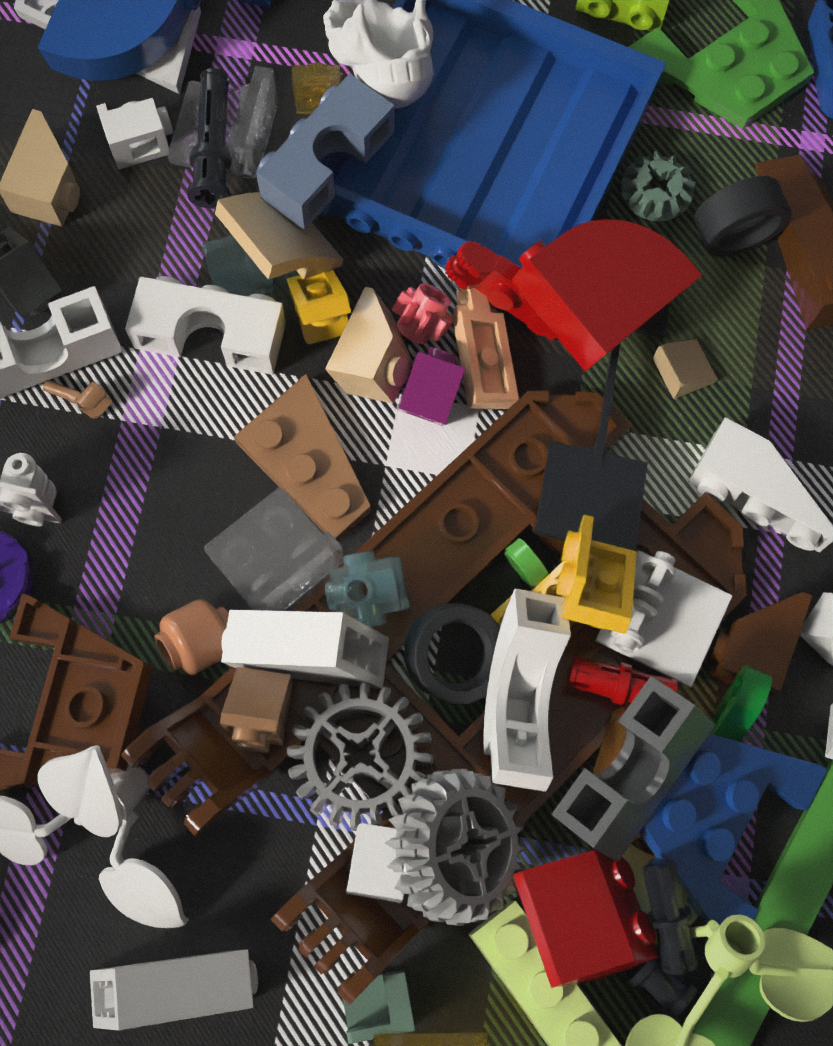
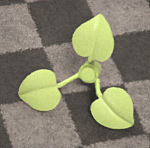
[622,844,833,1046]

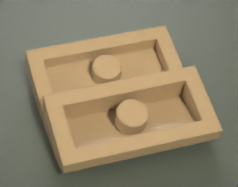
[215,192,343,280]

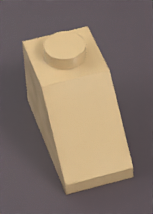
[0,109,80,227]
[325,287,413,404]

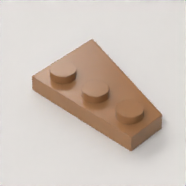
[234,374,371,544]

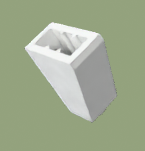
[221,610,389,689]
[90,949,258,1030]

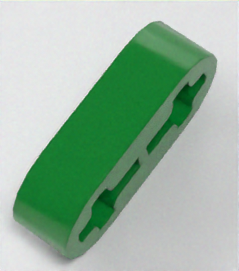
[710,665,772,742]

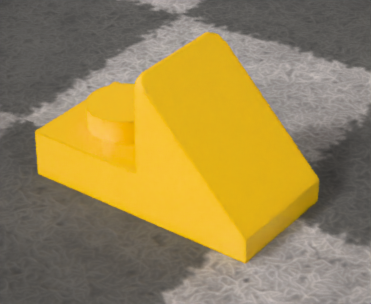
[286,269,351,344]

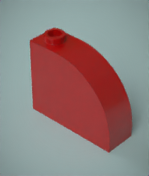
[511,219,702,372]

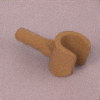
[43,380,113,419]

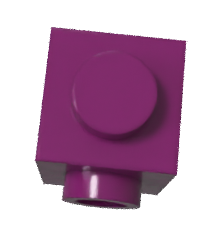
[397,347,465,426]

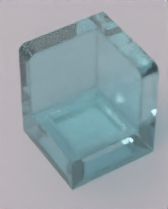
[202,235,274,297]

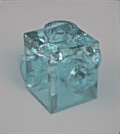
[325,551,410,627]

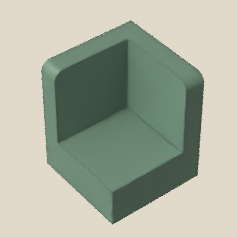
[343,970,415,1044]

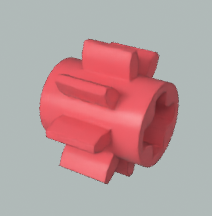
[392,283,455,344]

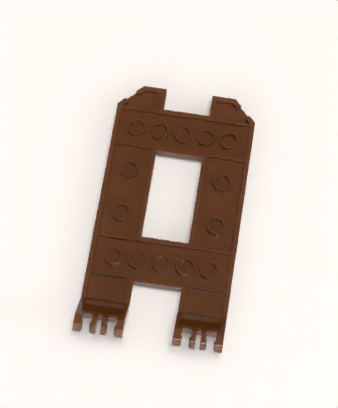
[121,391,747,1005]

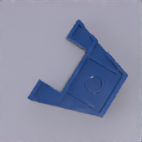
[639,734,827,925]

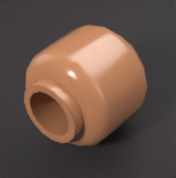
[155,599,229,676]

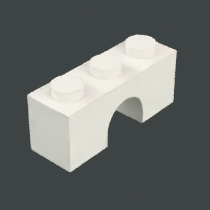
[125,276,286,375]
[0,286,123,398]

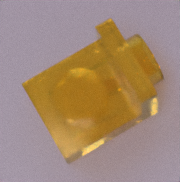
[292,63,341,114]

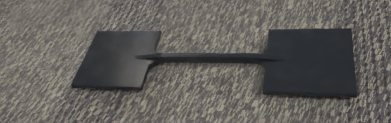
[534,303,670,551]

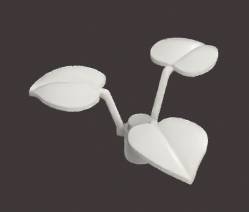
[0,745,189,928]

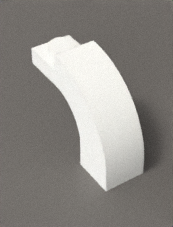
[484,589,571,792]

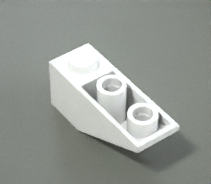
[688,417,833,553]

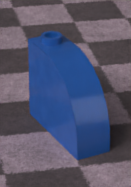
[37,0,202,81]

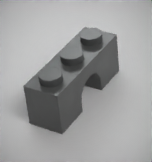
[552,676,715,862]

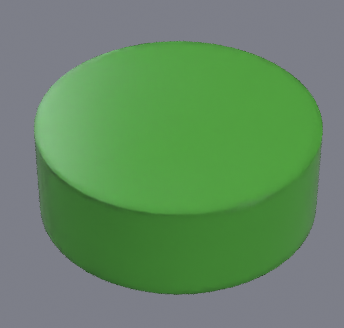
[504,538,549,588]

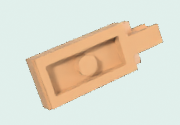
[453,288,519,409]

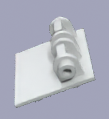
[0,453,62,526]
[595,550,732,688]

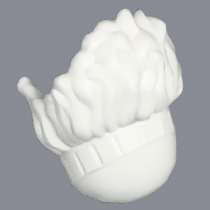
[323,0,434,109]

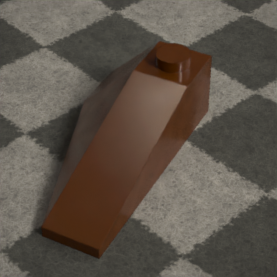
[754,155,833,330]

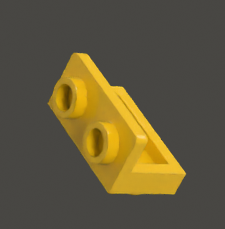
[556,515,637,634]

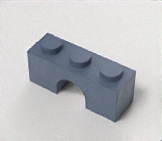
[256,73,395,230]

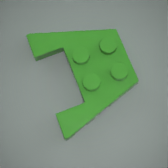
[629,0,814,129]

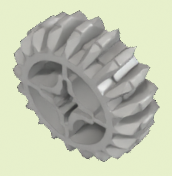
[287,682,434,831]
[385,769,527,926]

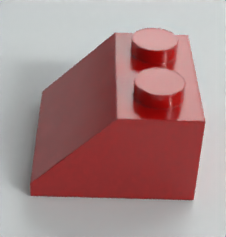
[513,850,659,988]

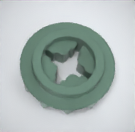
[621,150,696,221]

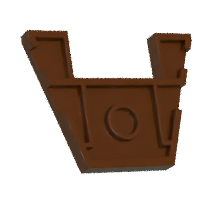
[0,594,153,793]

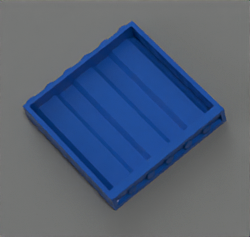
[319,0,666,268]

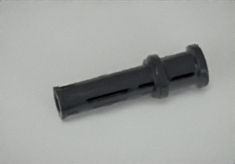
[187,68,232,209]

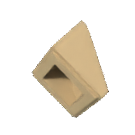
[653,339,718,399]

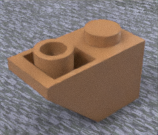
[220,667,293,753]

